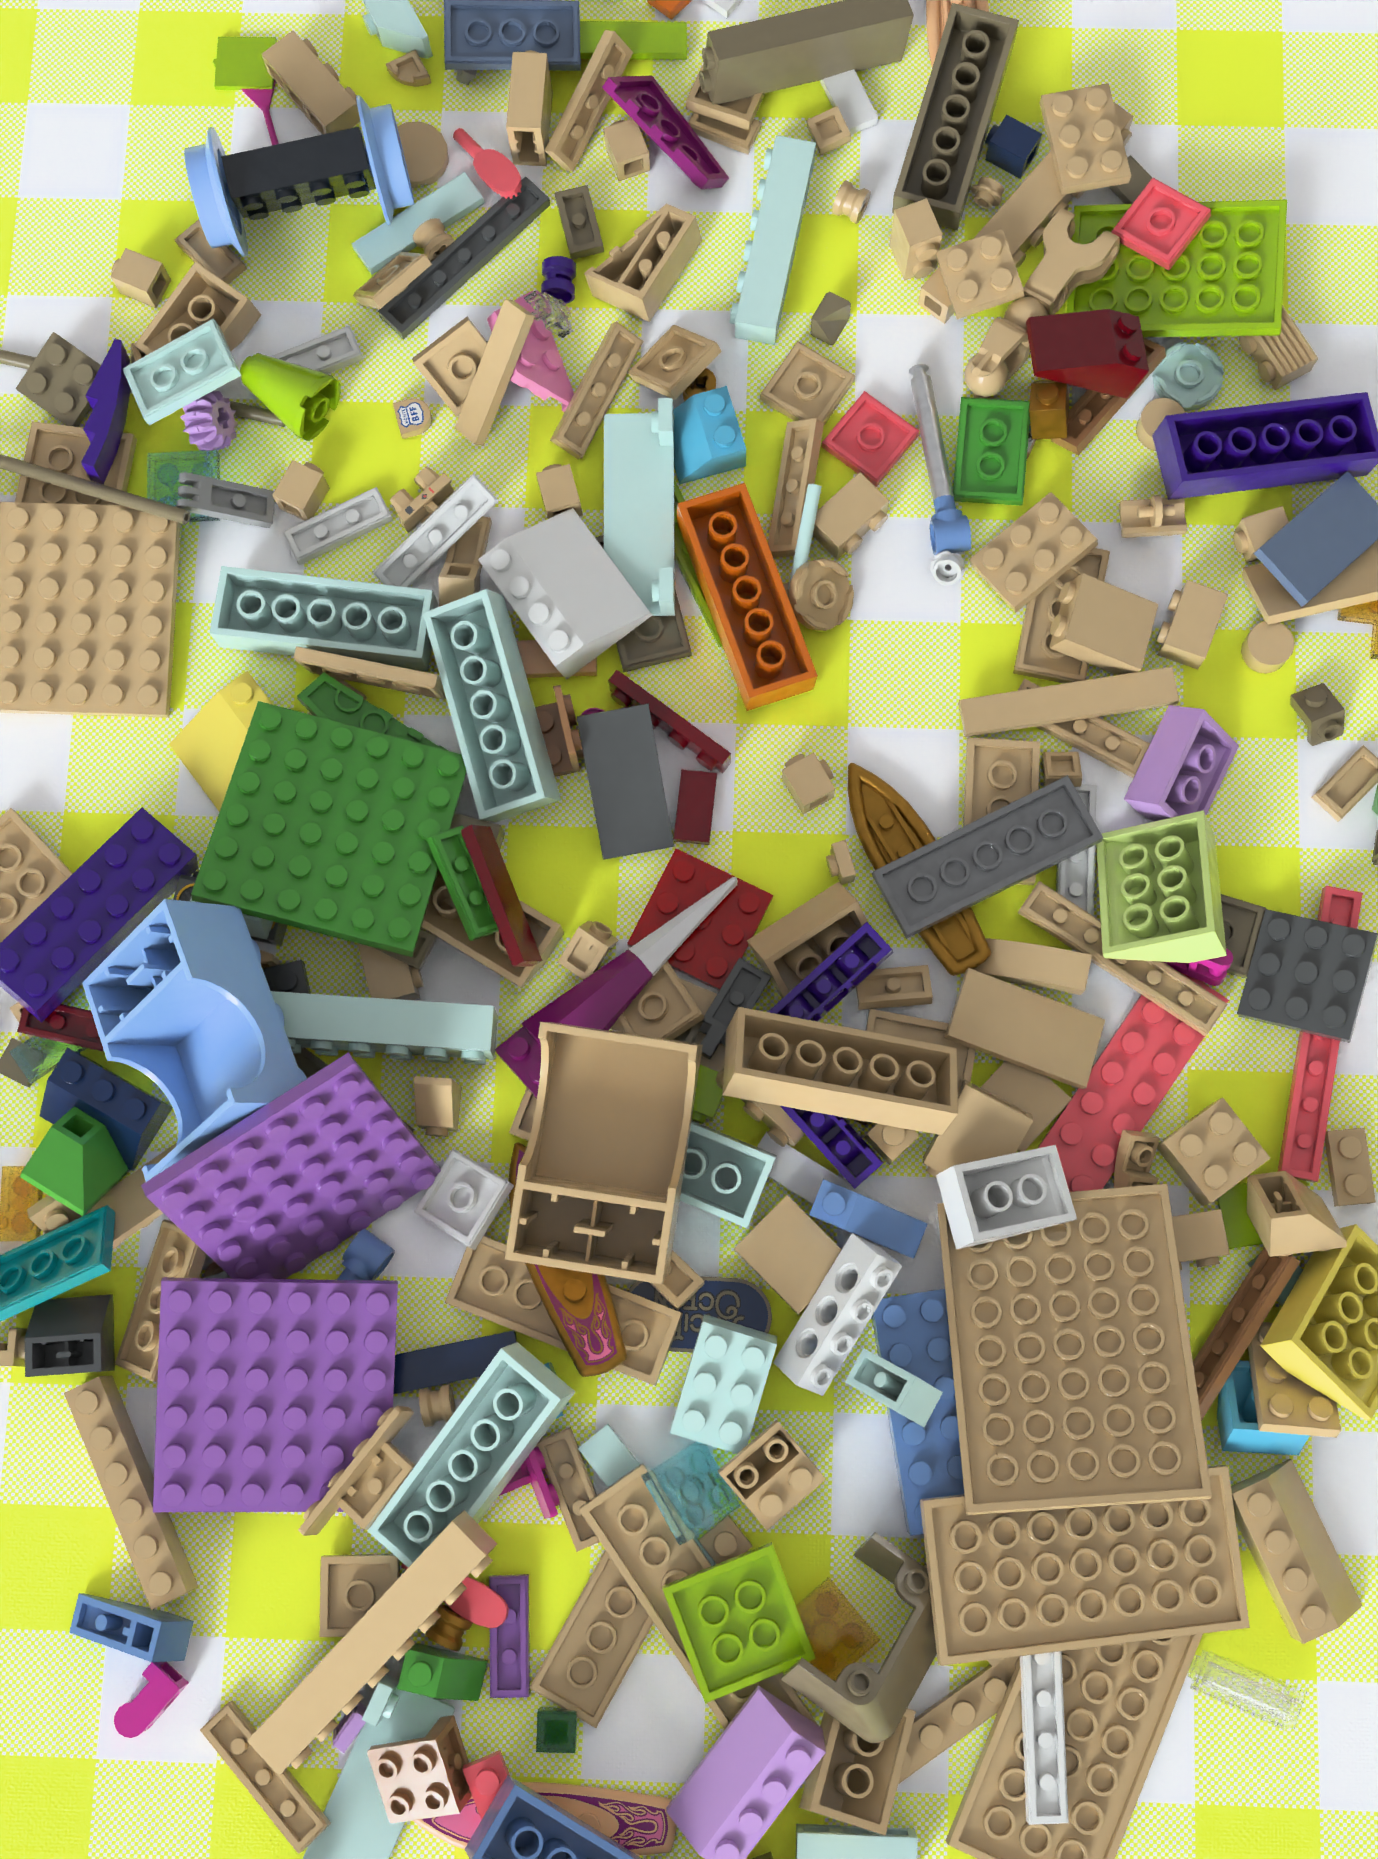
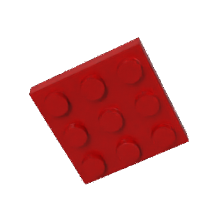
[627,848,773,991]

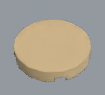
[397,121,449,188]
[788,558,854,631]

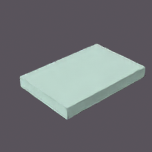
[123,318,241,426]

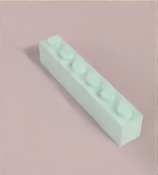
[729,135,816,345]

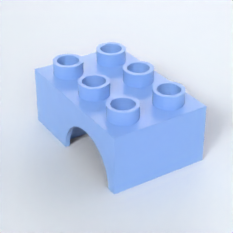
[82,899,307,1182]

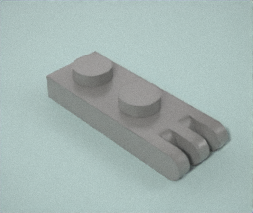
[177,472,275,528]

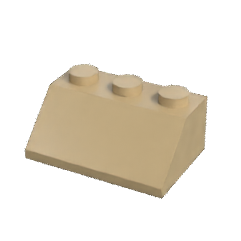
[747,882,868,998]
[799,1708,916,1836]

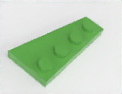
[297,672,449,751]

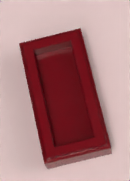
[673,769,717,845]

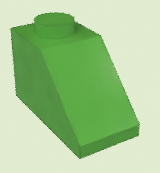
[397,1642,488,1701]

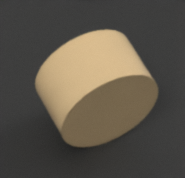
[1136,398,1185,451]
[1241,621,1295,674]

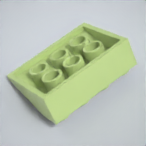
[1096,810,1227,963]

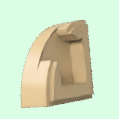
[386,50,431,87]

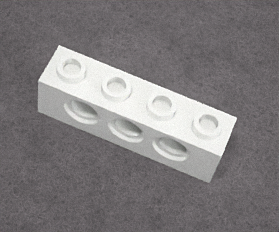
[773,1233,902,1396]

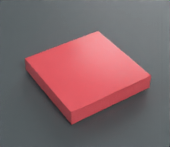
[1111,178,1211,270]
[821,391,920,487]

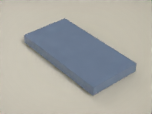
[444,0,581,71]
[1253,471,1378,607]

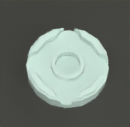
[1152,342,1224,411]

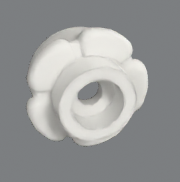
[930,551,965,585]

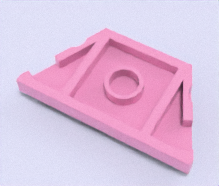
[487,291,574,412]

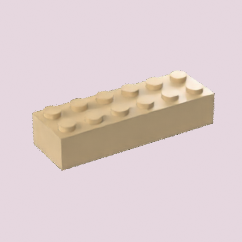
[722,1007,958,1135]

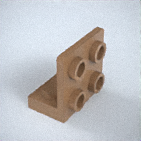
[535,685,584,777]
[367,1715,472,1823]

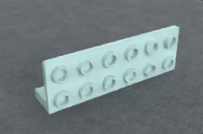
[604,398,675,616]
[303,1674,455,1859]

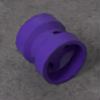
[541,256,576,304]

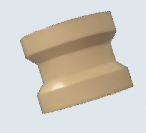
[832,180,871,224]
[413,218,455,262]
[419,1384,456,1427]

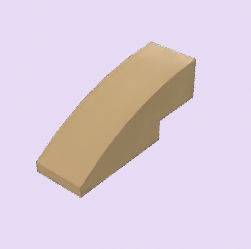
[974,938,1092,995]

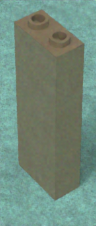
[699,0,914,105]

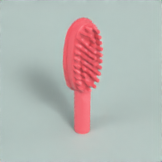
[453,128,522,199]
[401,1563,509,1628]

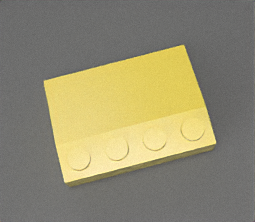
[169,671,273,812]
[1260,1224,1378,1420]

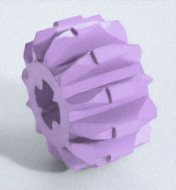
[180,391,239,451]

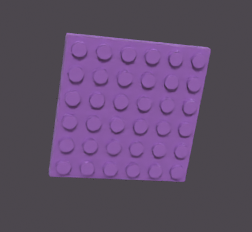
[141,1052,441,1279]
[153,1277,398,1512]

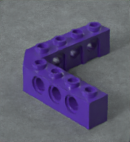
[768,922,894,1189]

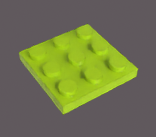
[662,1542,816,1703]

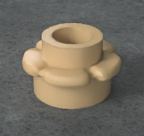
[971,177,1004,209]

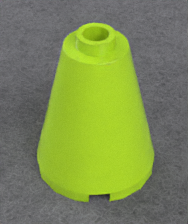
[240,353,341,441]

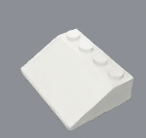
[478,508,652,679]

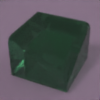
[536,1706,577,1753]

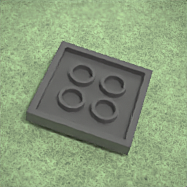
[1237,909,1378,1043]

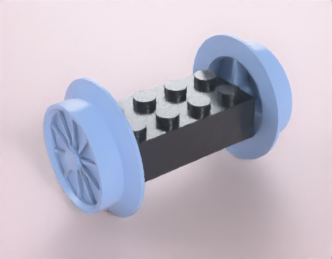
[184,95,415,257]

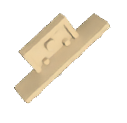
[298,1406,415,1536]

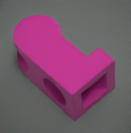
[114,1662,189,1738]

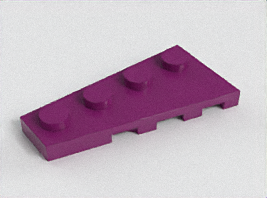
[602,75,729,190]

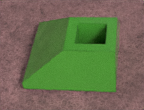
[20,1106,128,1217]

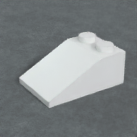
[936,1145,1077,1250]

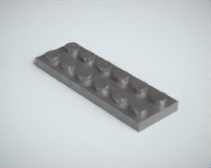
[872,775,1103,939]

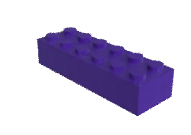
[1152,392,1378,500]
[0,807,198,1023]

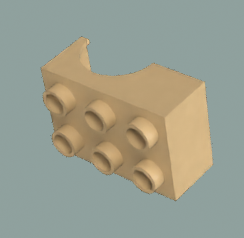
[505,1022,703,1284]

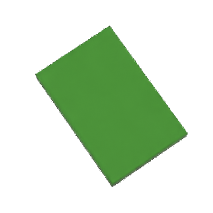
[953,397,1030,506]

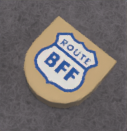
[393,398,432,439]

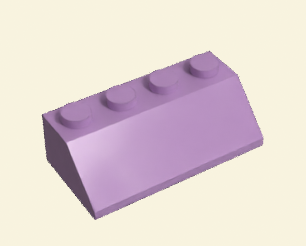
[666,1685,826,1859]

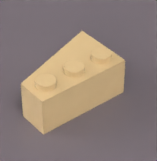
[584,204,702,322]

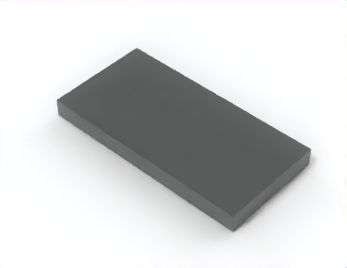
[577,703,674,860]

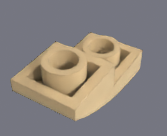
[1114,1130,1160,1188]

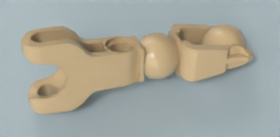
[964,209,1120,398]

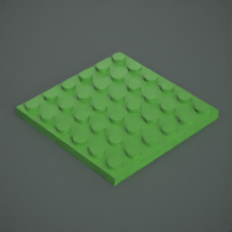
[191,701,467,957]

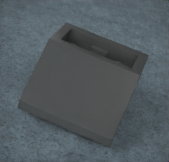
[25,1294,115,1377]

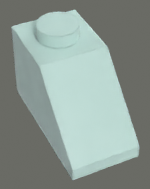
[362,0,433,59]
[845,1348,943,1427]

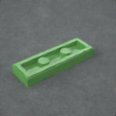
[427,825,499,941]

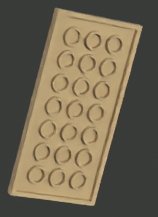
[920,1465,1250,1666]
[945,1634,1203,1859]

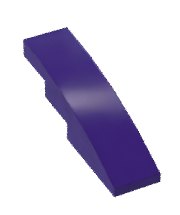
[81,338,130,485]

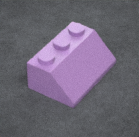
[1124,705,1239,822]

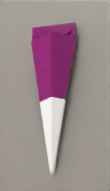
[495,877,738,1099]

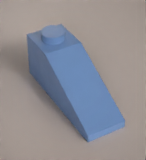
[809,1179,928,1259]
[69,1593,194,1662]

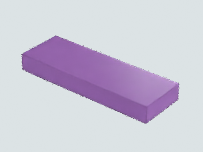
[489,1574,530,1698]

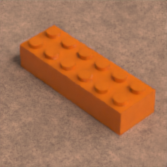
[676,483,818,711]

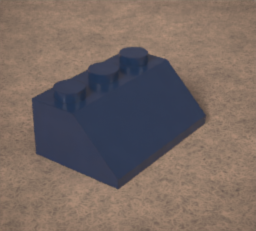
[39,1048,173,1171]

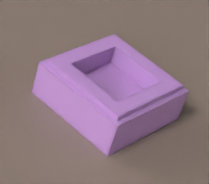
[332,1702,367,1753]

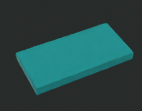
[0,1205,116,1322]

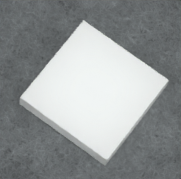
[414,1148,514,1250]

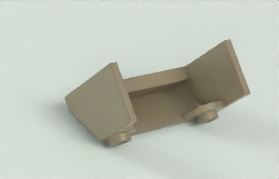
[781,1532,937,1743]

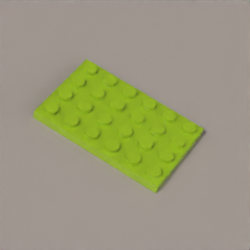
[1067,199,1287,337]

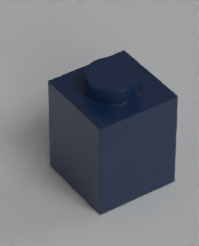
[985,115,1042,179]

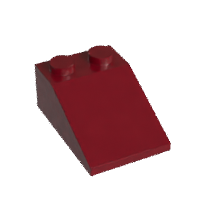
[1026,309,1149,399]

